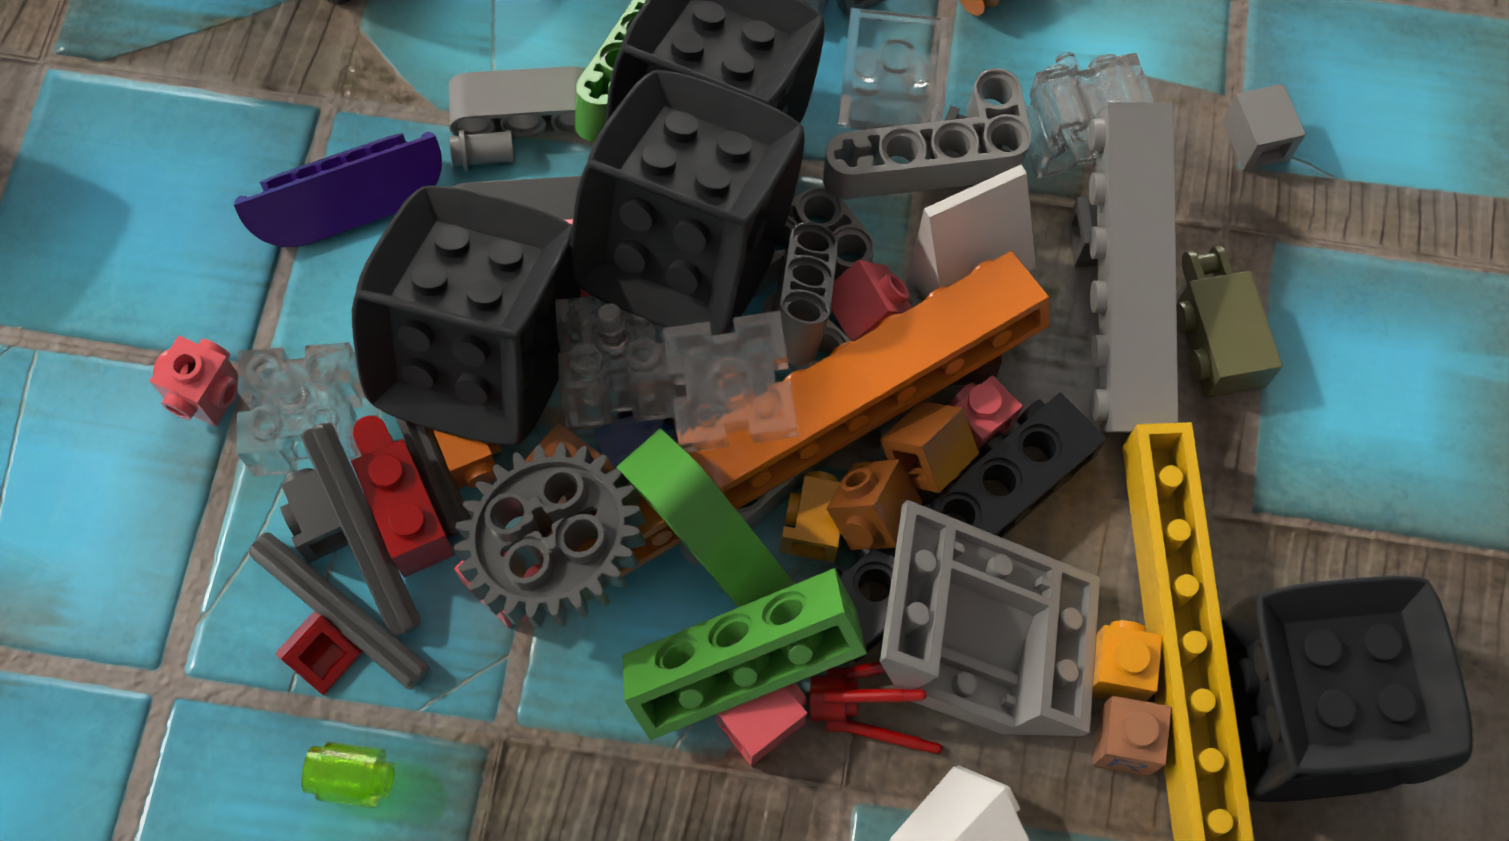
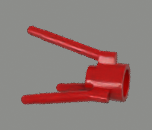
[810,661,943,754]

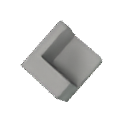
[1223,84,1306,171]

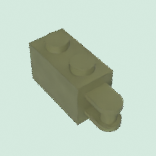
[1176,246,1283,398]

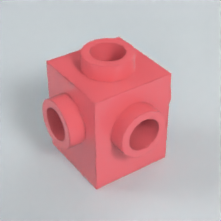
[150,335,244,426]

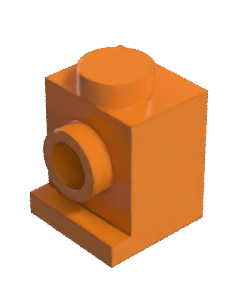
[433,430,502,489]

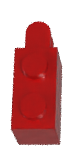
[351,415,455,578]

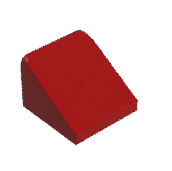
[275,612,363,696]

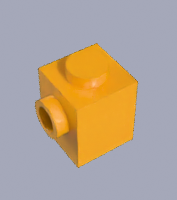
[1092,620,1162,702]

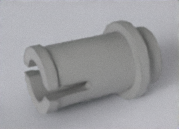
[449,130,515,171]

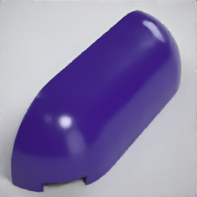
[234,132,442,247]

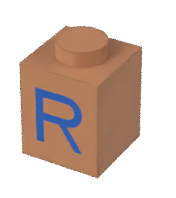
[1092,696,1171,777]

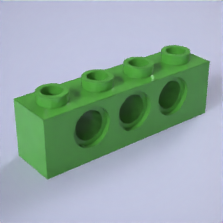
[622,568,867,741]

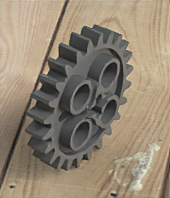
[454,443,646,629]

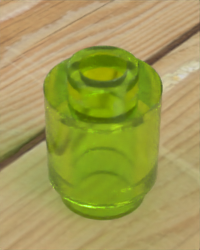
[301,741,395,809]

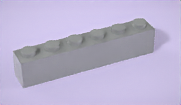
[1088,102,1178,432]

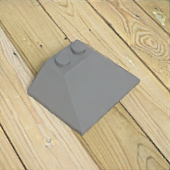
[880,500,1100,736]

